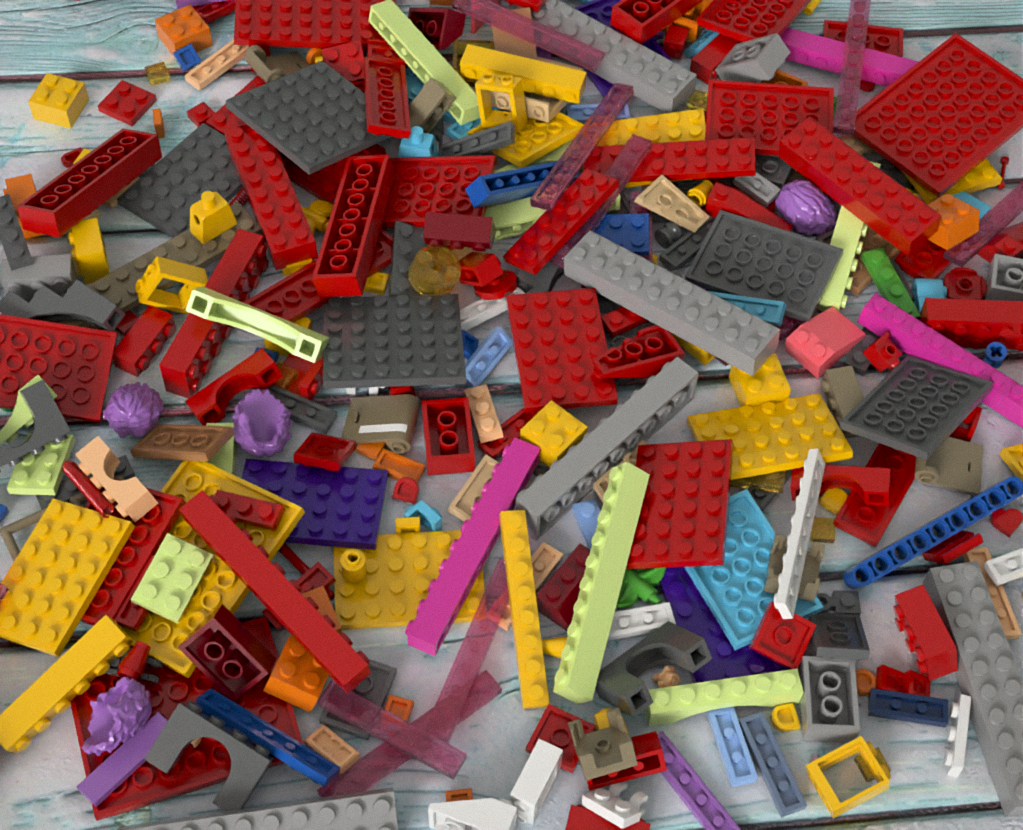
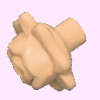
[653,666,680,688]

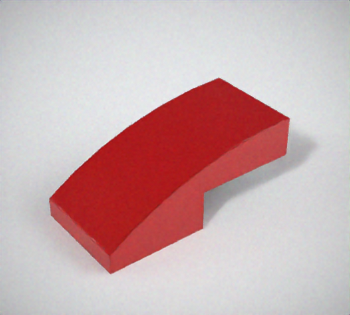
[876,665,931,697]

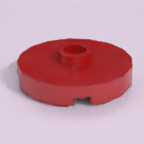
[943,267,987,300]
[474,270,518,300]

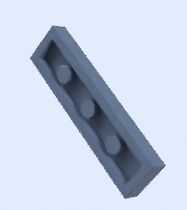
[738,711,807,818]

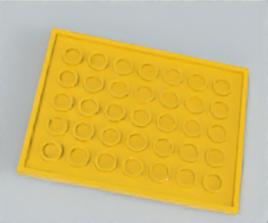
[92,460,305,678]

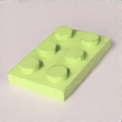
[7,434,75,495]
[131,533,213,624]

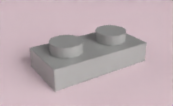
[733,172,781,207]

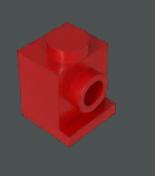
[862,332,902,373]

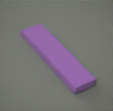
[76,712,168,807]

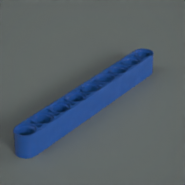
[843,476,1023,589]

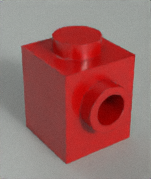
[663,24,689,60]

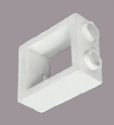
[510,739,563,825]

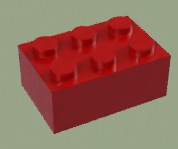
[421,397,475,476]
[893,585,958,681]

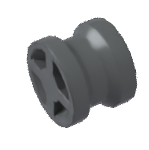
[654,221,682,248]

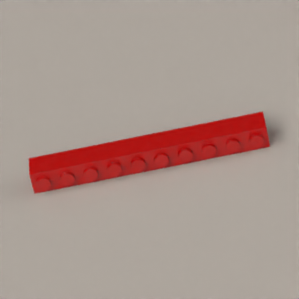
[179,490,371,694]

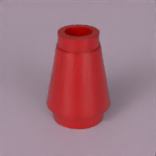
[117,641,151,681]

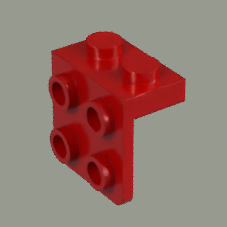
[273,353,323,401]

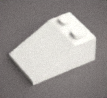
[428,798,517,830]

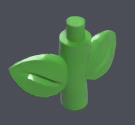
[616,568,666,608]

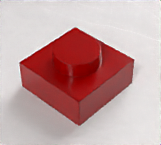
[187,102,215,127]

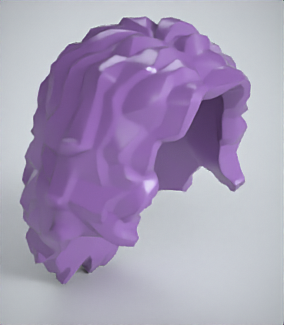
[775,179,837,236]
[103,382,165,438]
[232,389,293,458]
[81,677,152,756]

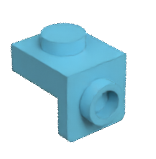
[404,500,442,532]

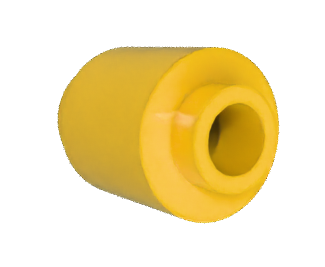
[340,549,367,583]

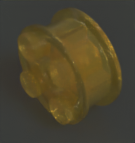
[408,246,461,297]

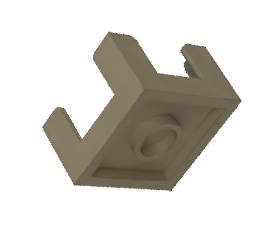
[764,534,825,602]
[568,707,638,781]

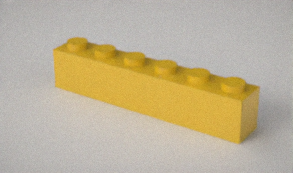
[460,44,587,104]
[0,615,133,753]

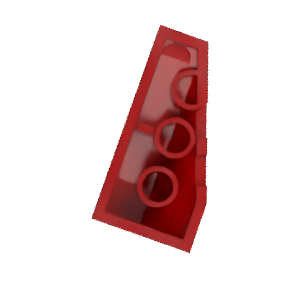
[705,182,793,232]
[971,222,1023,264]
[592,325,685,378]

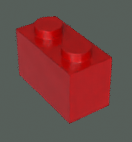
[452,252,503,287]

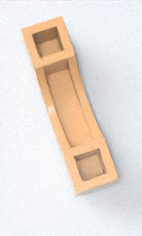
[75,436,158,522]

